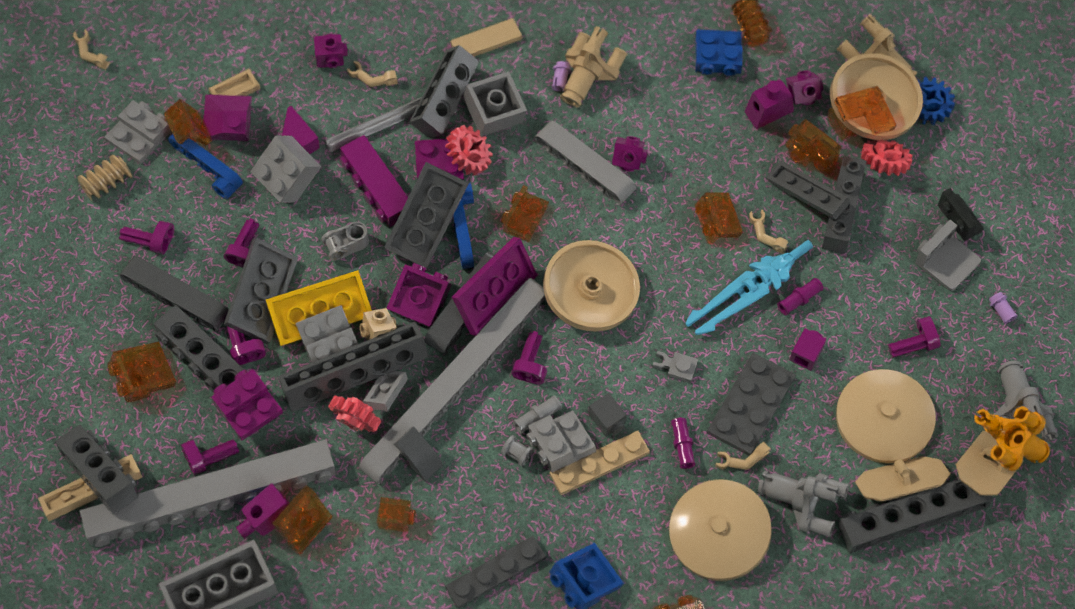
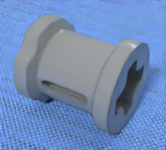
[501,435,534,467]

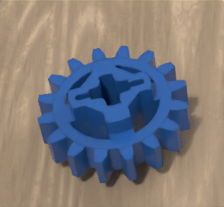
[917,77,955,125]

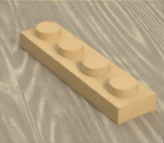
[549,431,650,495]
[38,454,142,521]

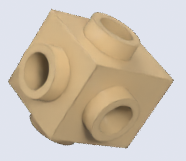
[360,308,397,340]

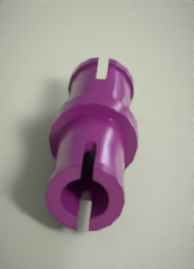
[777,278,824,316]
[671,417,696,469]

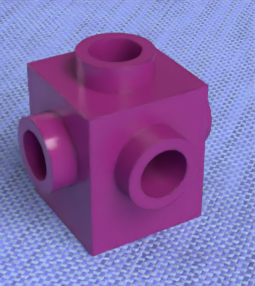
[314,34,348,68]
[786,70,824,105]
[612,136,648,172]

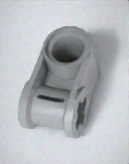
[321,221,370,261]

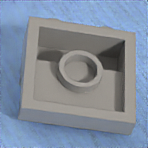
[104,100,171,164]
[295,305,358,363]
[526,410,596,473]

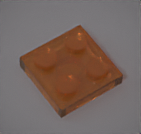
[272,485,332,555]

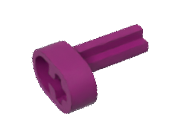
[223,218,260,268]
[119,221,174,254]
[888,316,941,358]
[227,326,266,365]
[511,331,547,385]
[181,439,239,476]

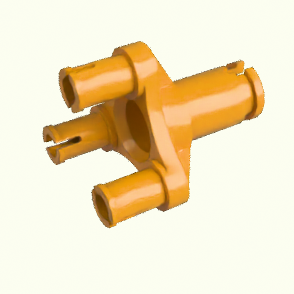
[974,406,1050,471]

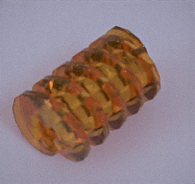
[731,0,772,48]

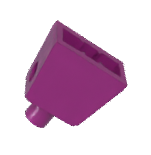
[745,80,794,130]
[236,483,297,539]

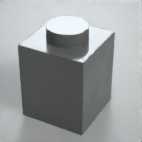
[588,393,627,436]

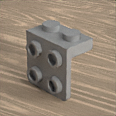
[915,220,981,291]

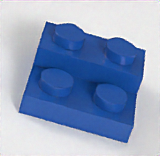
[695,29,742,76]
[550,543,624,609]

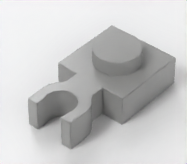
[652,351,698,383]

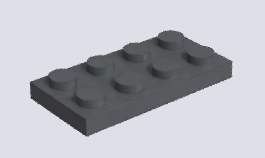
[384,162,469,268]
[224,237,298,344]
[706,353,796,456]

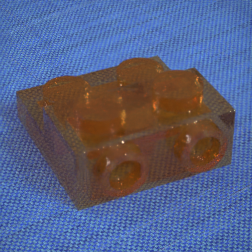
[785,119,842,175]
[107,341,176,403]

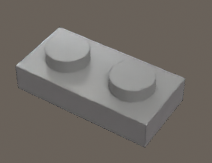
[363,371,408,411]

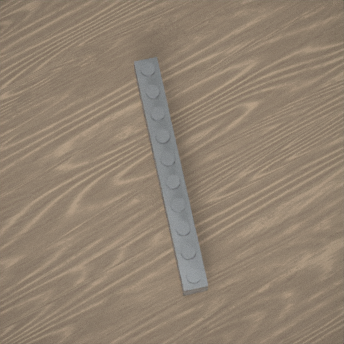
[80,440,336,547]

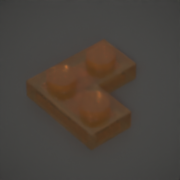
[834,86,897,136]

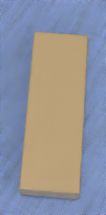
[450,18,522,57]

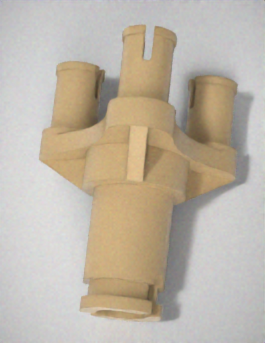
[837,14,918,76]
[560,26,627,108]

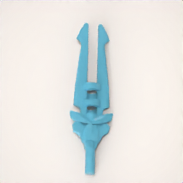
[686,240,813,335]

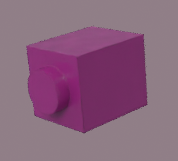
[789,328,826,371]

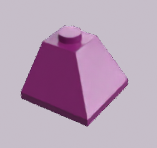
[202,94,252,141]

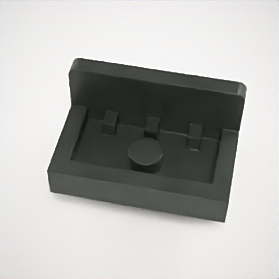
[938,188,984,242]

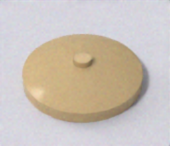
[830,53,923,140]
[543,240,640,332]
[836,369,936,464]
[669,480,772,581]

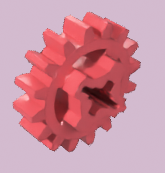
[445,125,493,176]
[861,140,913,176]
[328,395,382,433]

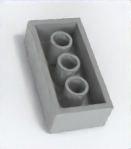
[159,540,278,609]

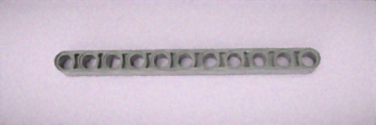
[359,278,547,484]

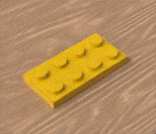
[265,270,372,346]

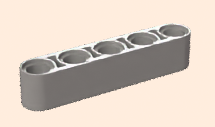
[534,121,636,206]

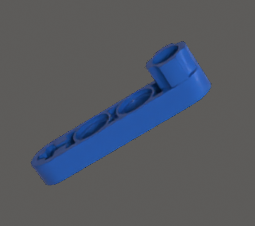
[168,130,243,199]
[452,183,474,269]

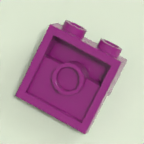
[387,263,452,327]
[211,369,283,441]

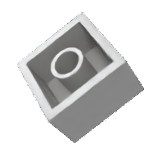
[463,72,527,137]
[250,135,322,203]

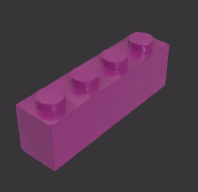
[339,135,408,228]

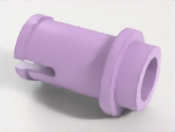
[552,61,571,92]
[989,292,1018,324]

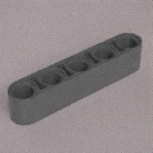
[424,251,495,355]
[119,256,229,332]

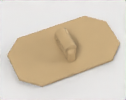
[956,431,1024,495]
[855,456,951,502]

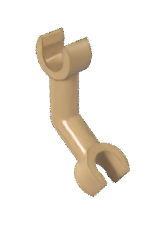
[73,29,110,70]
[347,61,398,87]
[749,210,788,254]
[715,442,771,470]

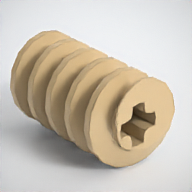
[78,155,133,201]

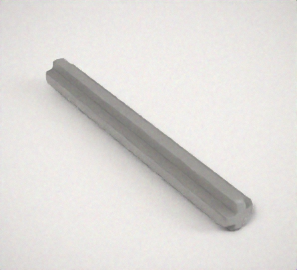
[325,97,422,152]

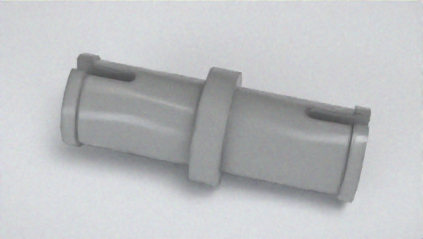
[513,395,562,434]

